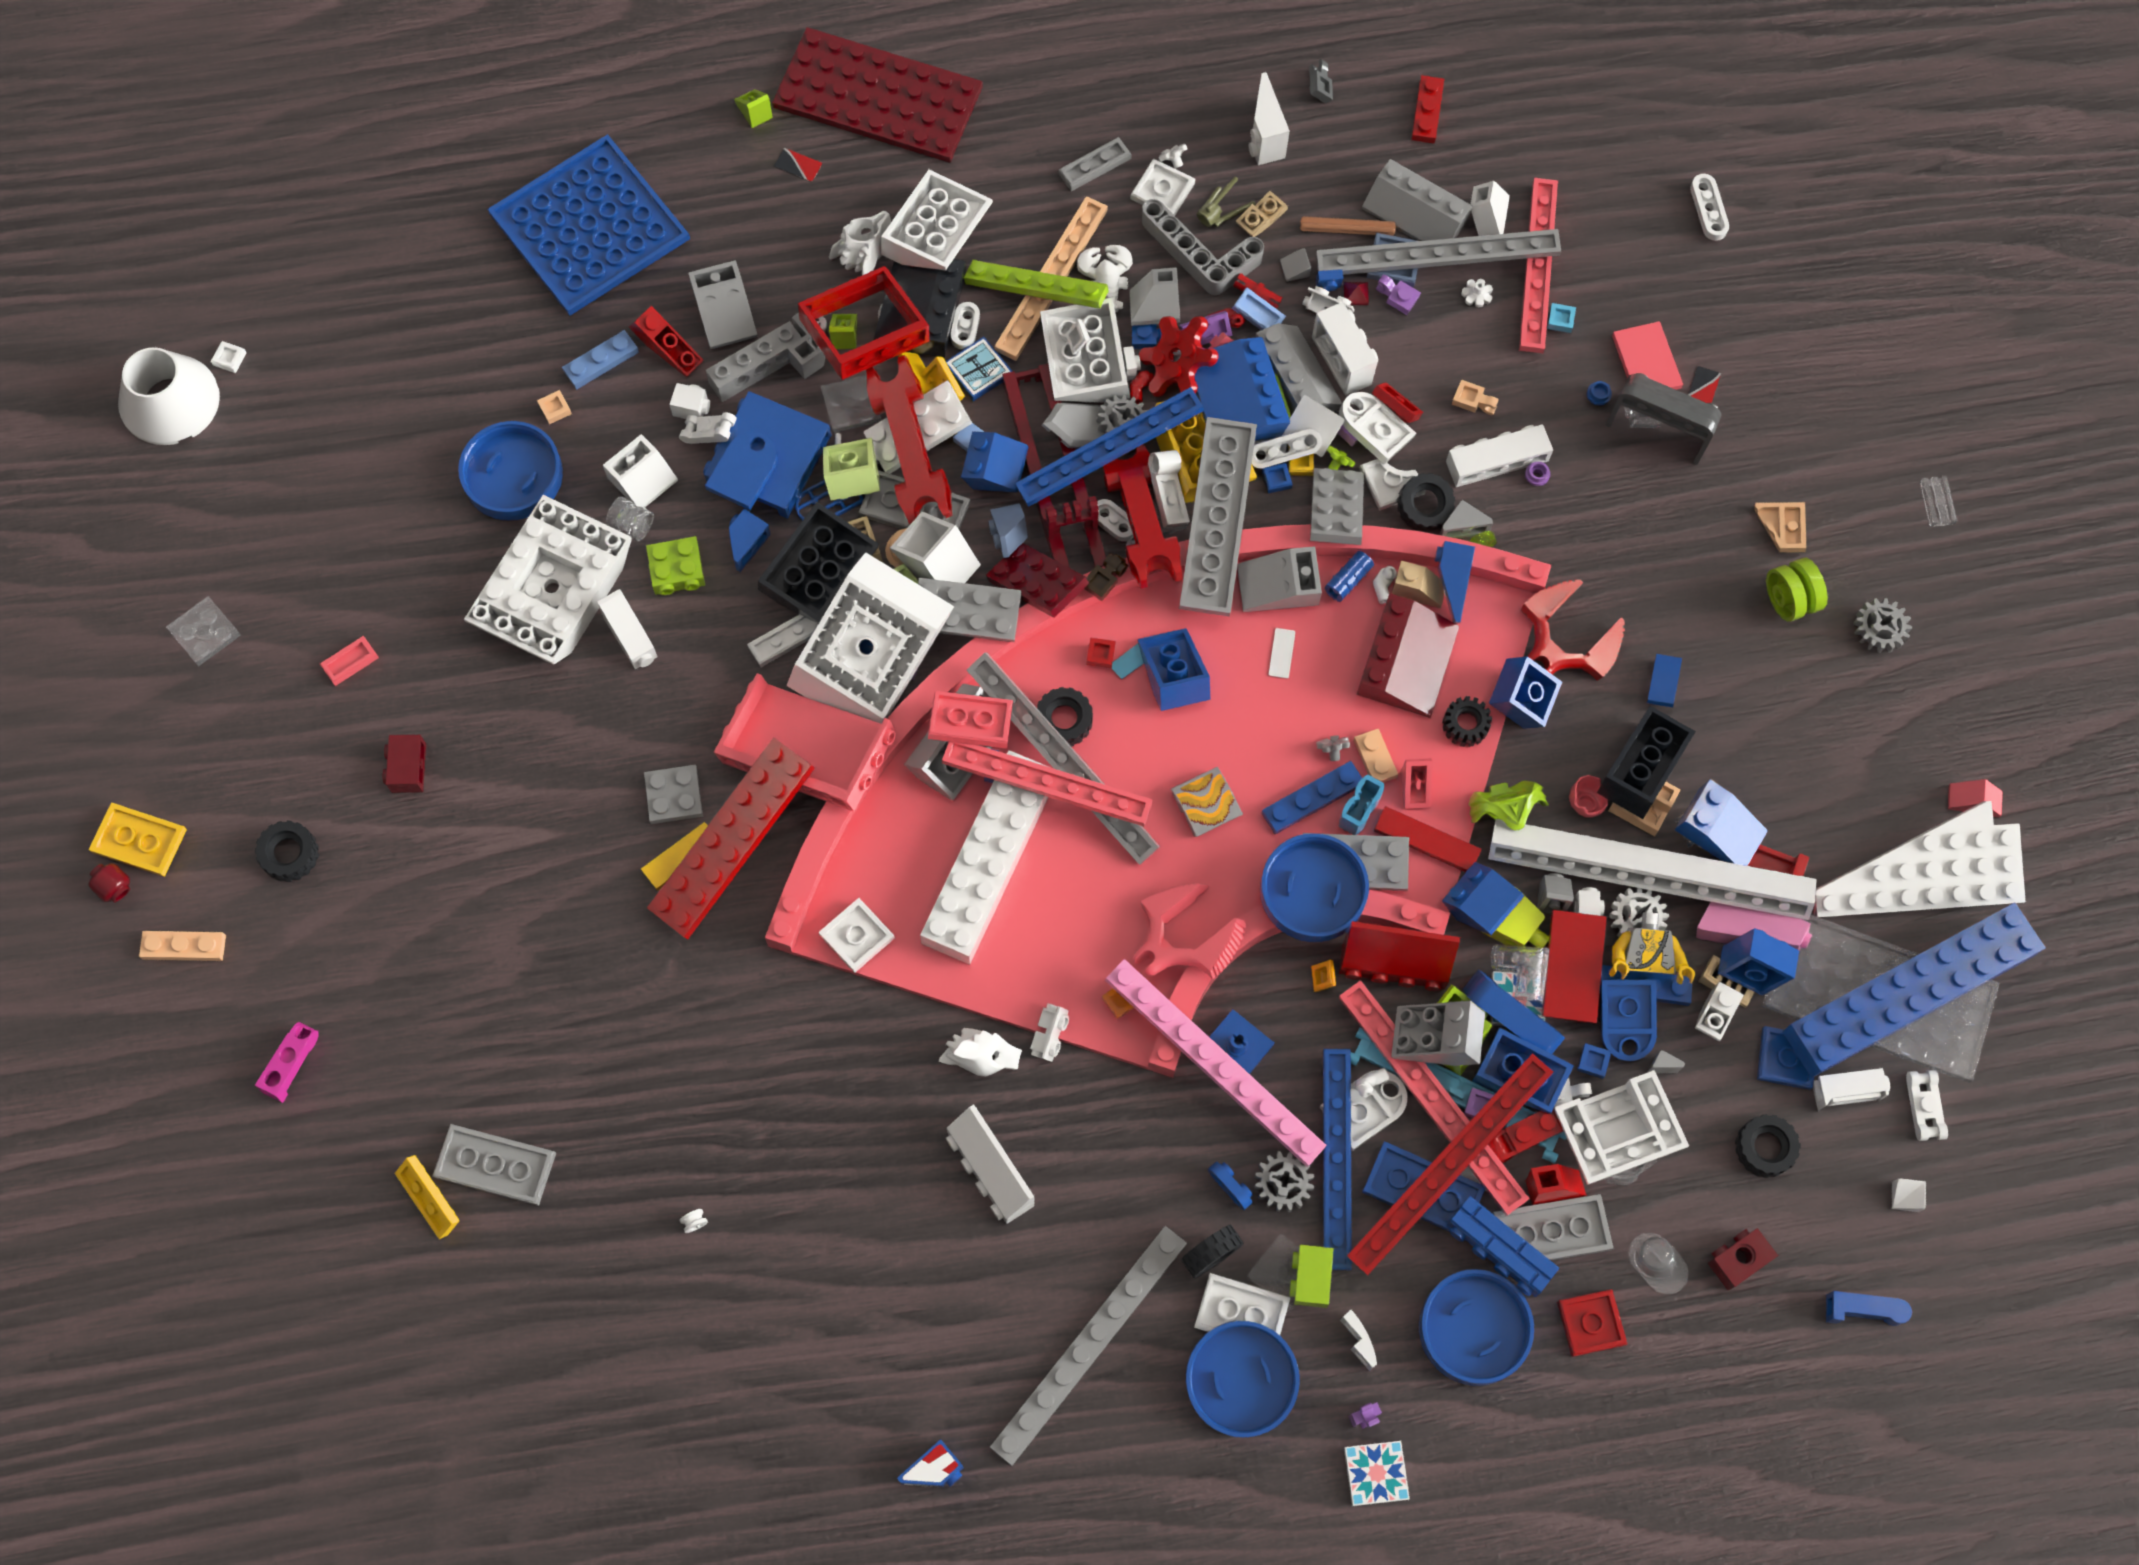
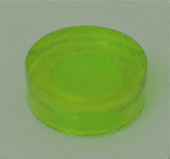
[1470,531,1497,547]

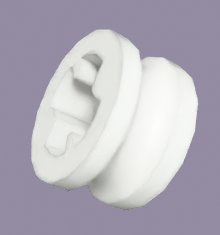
[680,1209,708,1233]

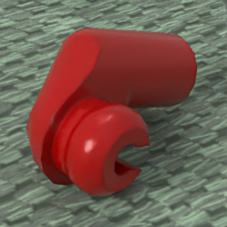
[1130,370,1154,405]

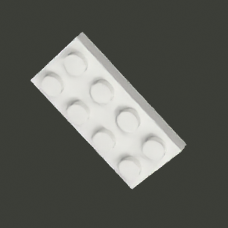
[863,380,972,474]

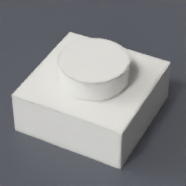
[1123,346,1141,381]

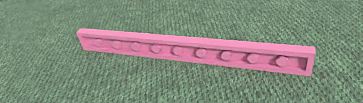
[1105,959,1327,1167]

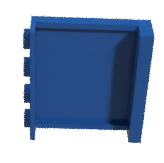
[703,391,832,519]

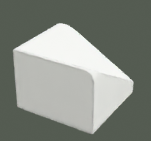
[1892,1179,1926,1212]

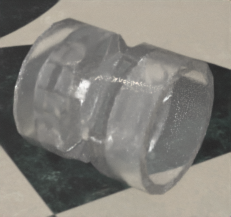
[606,496,654,541]

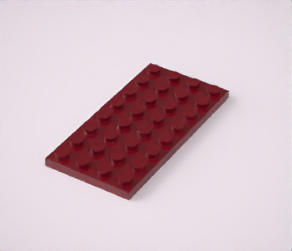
[772,27,983,163]

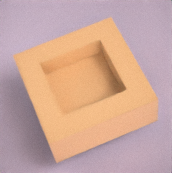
[537,390,572,425]

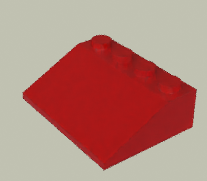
[1339,921,1460,991]

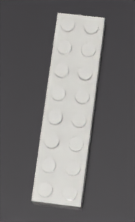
[920,750,1048,965]

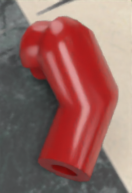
[1207,308,1244,328]

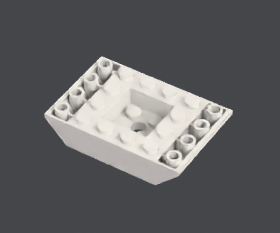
[464,495,632,665]
[787,552,954,724]

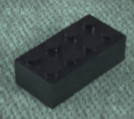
[1597,706,1696,819]

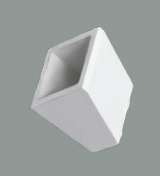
[890,512,981,583]

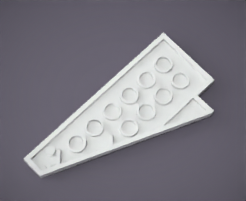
[1813,801,2025,917]

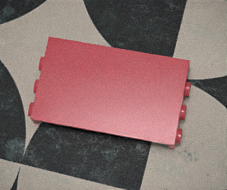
[714,673,896,812]

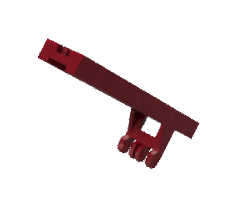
[1002,364,1106,568]

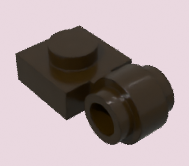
[1084,553,1128,601]

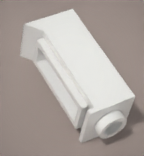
[1813,1068,1890,1111]

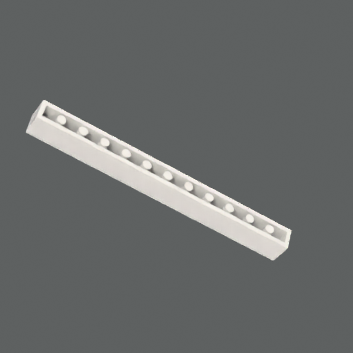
[1488,819,1817,920]

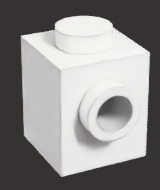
[669,383,710,419]

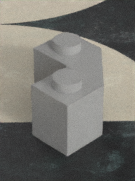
[787,313,829,379]

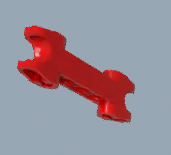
[866,355,953,525]
[1103,444,1182,589]

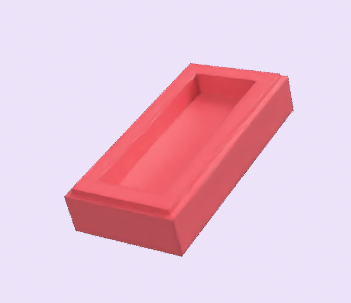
[320,636,379,686]

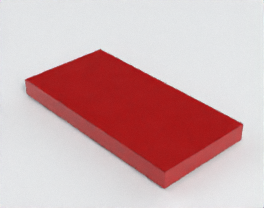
[1541,910,1607,1024]

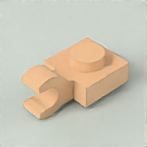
[1452,380,1499,415]

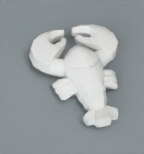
[1077,245,1133,312]

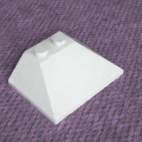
[1554,1070,1689,1185]

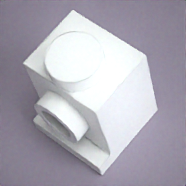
[1574,887,1604,916]

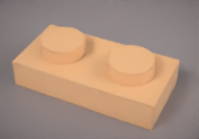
[1353,728,1398,783]

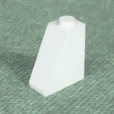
[597,589,657,669]

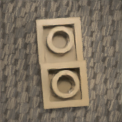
[1236,191,1288,237]

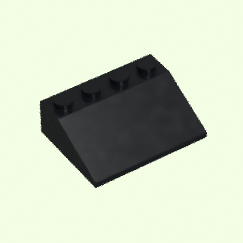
[873,259,966,359]
[758,502,880,624]

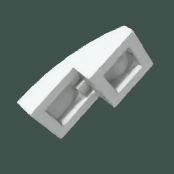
[1340,1310,1377,1371]

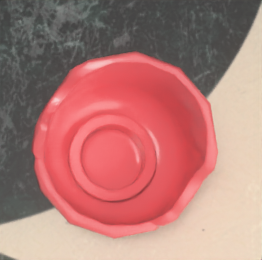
[1569,775,1608,818]

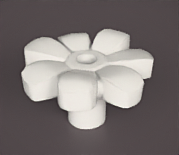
[1159,144,1187,168]
[1461,279,1493,307]

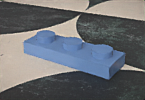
[562,330,639,390]

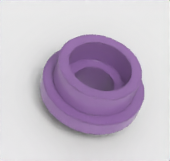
[1525,462,1550,486]

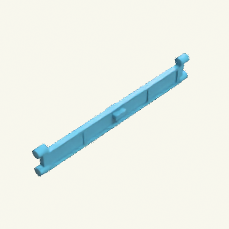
[1351,1028,1566,1164]

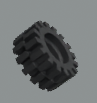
[1442,696,1492,747]

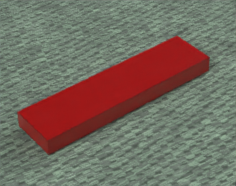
[1374,806,1482,872]

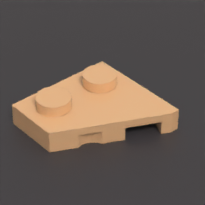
[1754,502,1806,552]

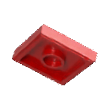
[1557,1289,1628,1357]

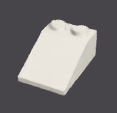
[1249,72,1290,165]

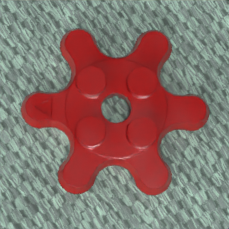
[1139,316,1219,397]

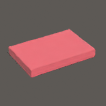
[1612,321,1683,390]
[928,691,1013,749]

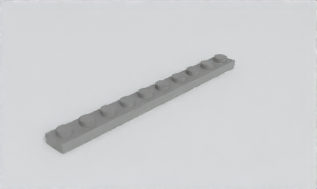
[1316,229,1561,275]
[967,652,1160,865]
[990,1226,1187,1466]

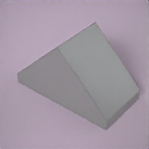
[1440,500,1493,538]

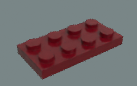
[986,543,1089,618]

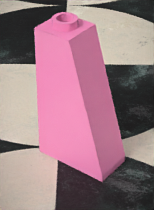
[1696,902,1812,951]

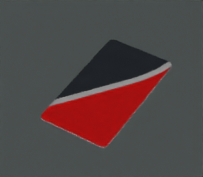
[774,148,822,181]
[1688,366,1721,403]

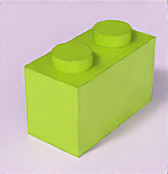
[1289,1245,1334,1308]

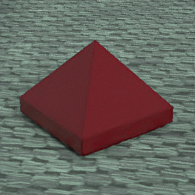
[1343,282,1369,305]

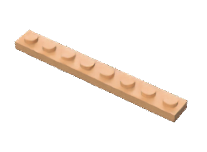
[994,196,1108,361]

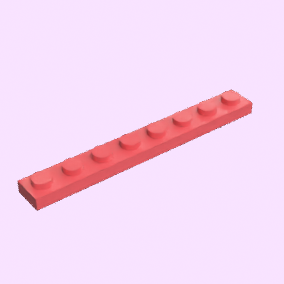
[1519,178,1558,353]
[942,742,1153,827]

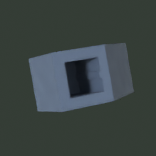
[988,503,1028,558]

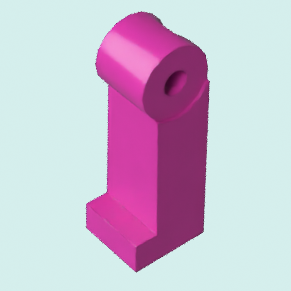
[255,1022,319,1103]

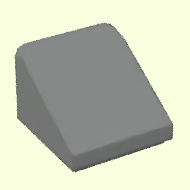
[1280,248,1311,282]
[1647,1050,1685,1073]

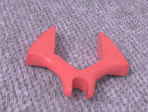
[1133,883,1246,979]

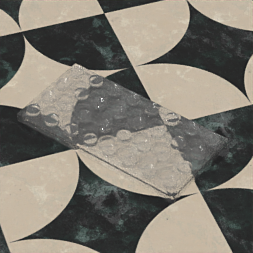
[1762,915,2000,1083]

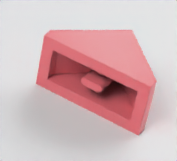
[1400,758,1432,809]
[1948,779,2003,818]

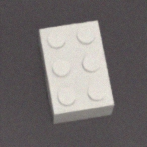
[1312,302,1378,396]

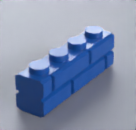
[1447,1196,1559,1297]

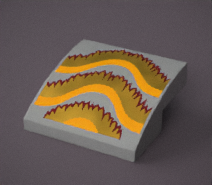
[1171,767,1243,837]

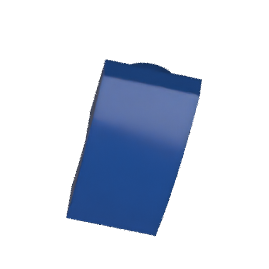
[1647,654,1682,708]

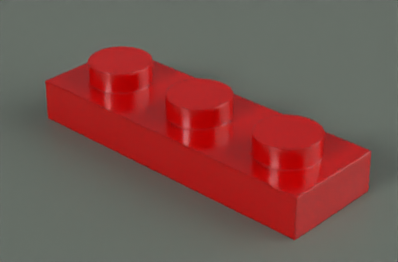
[1411,75,1444,144]

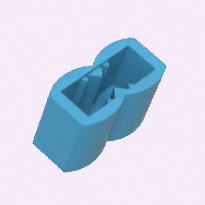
[1339,775,1384,835]

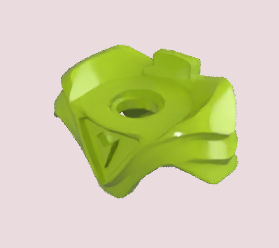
[1469,780,1549,830]

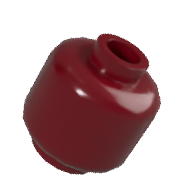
[88,863,130,903]

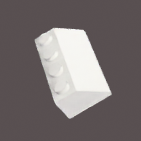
[946,1104,1034,1224]

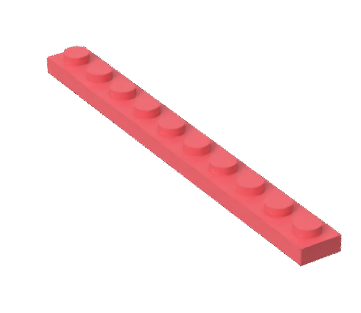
[1339,980,1530,1216]

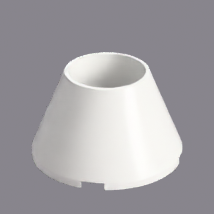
[118,348,220,445]

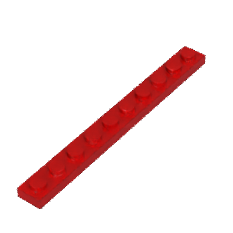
[1347,1053,1553,1276]

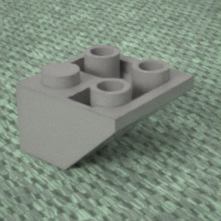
[1130,268,1180,326]

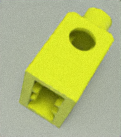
[1482,887,1549,951]

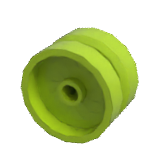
[1766,557,1828,622]

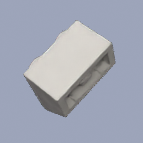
[603,434,678,511]

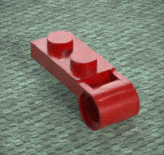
[1488,1108,1564,1163]

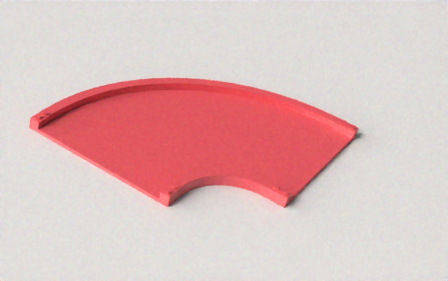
[765,524,1551,1078]

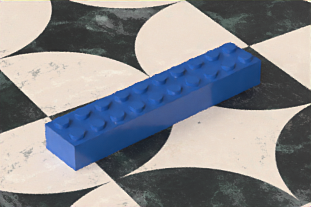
[1782,903,2046,1078]

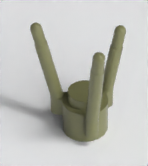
[1197,177,1255,228]

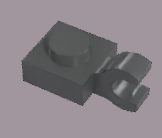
[1309,59,1333,104]

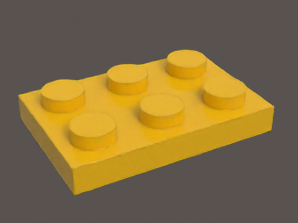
[89,802,187,877]

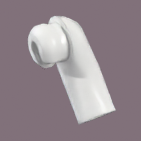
[1373,566,1397,604]
[1355,1068,1389,1097]

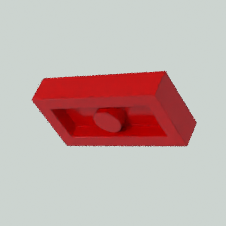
[1372,382,1423,423]

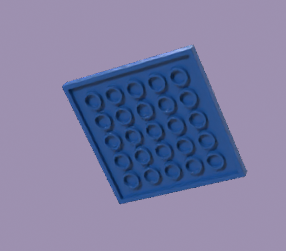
[487,134,690,316]

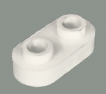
[951,302,980,350]
[1097,499,1133,541]

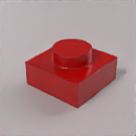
[1086,637,1116,669]

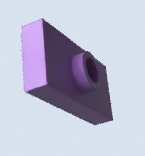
[1179,311,1232,345]

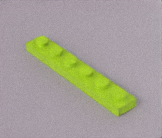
[964,260,1109,309]

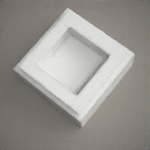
[211,341,246,373]

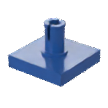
[1210,1009,1275,1074]

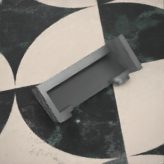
[1606,373,1721,465]

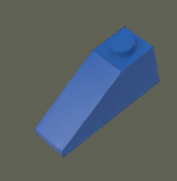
[1435,541,1475,624]

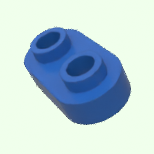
[1207,1162,1253,1210]

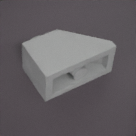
[1537,873,1574,915]

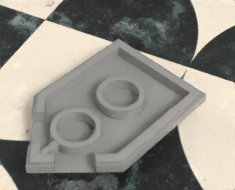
[1041,403,1105,449]

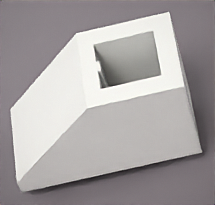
[1471,181,1509,236]
[1695,982,1744,1041]

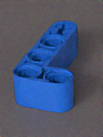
[1462,969,1565,1054]

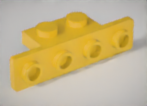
[899,352,965,434]

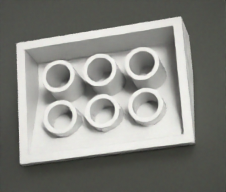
[881,170,992,270]
[1040,298,1130,403]

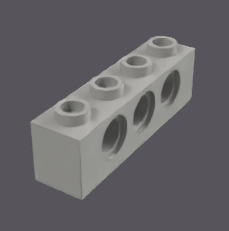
[706,321,802,402]

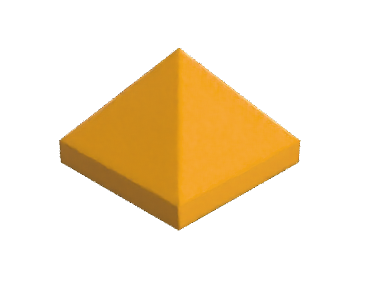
[1311,960,1336,992]

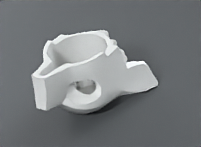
[829,211,891,275]
[939,1028,1022,1076]

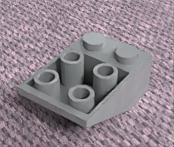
[688,260,758,349]
[1237,546,1322,612]
[1391,1001,1485,1066]

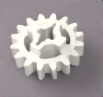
[1609,888,1669,937]

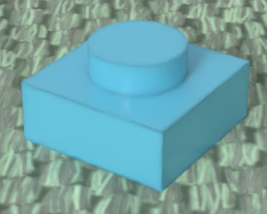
[1547,303,1576,333]

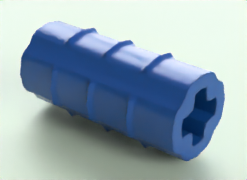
[1325,551,1374,602]

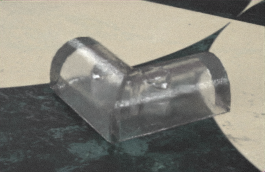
[1490,944,1550,1002]

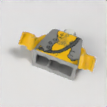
[1609,913,1695,984]

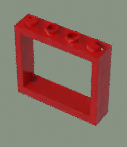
[798,266,929,380]

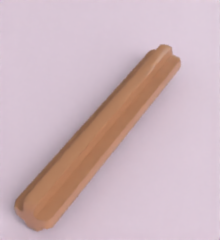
[1300,216,1396,236]

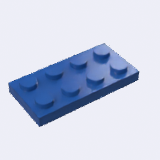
[1362,1141,1485,1231]

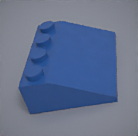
[1195,337,1290,441]

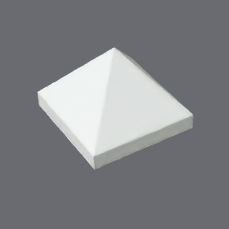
[1065,319,1090,354]

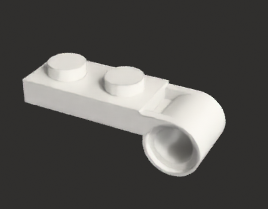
[1148,450,1190,528]

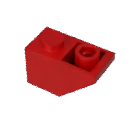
[1525,1164,1586,1205]

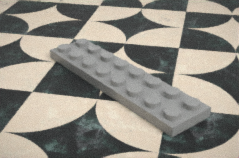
[1179,417,1257,617]

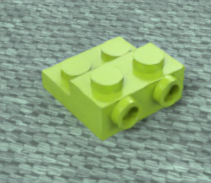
[646,536,705,595]

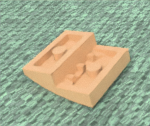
[1608,782,1680,837]

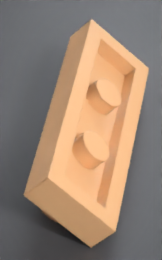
[139,931,226,961]

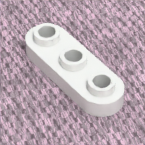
[1690,174,1729,241]
[1252,428,1322,468]

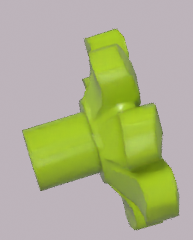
[1327,446,1355,470]

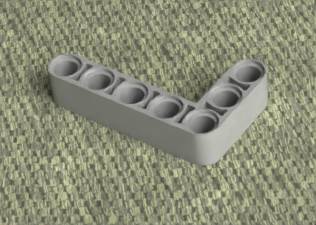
[1142,199,1264,295]

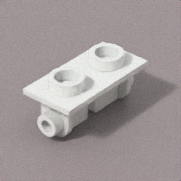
[1302,286,1354,313]
[1030,1003,1069,1062]

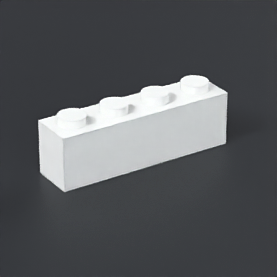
[1446,424,1553,487]

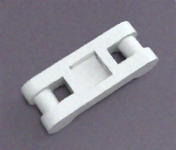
[679,412,736,444]
[1906,1070,1948,1141]

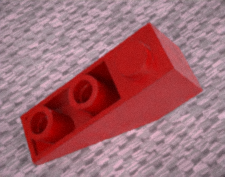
[629,305,704,377]

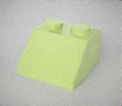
[823,438,880,500]

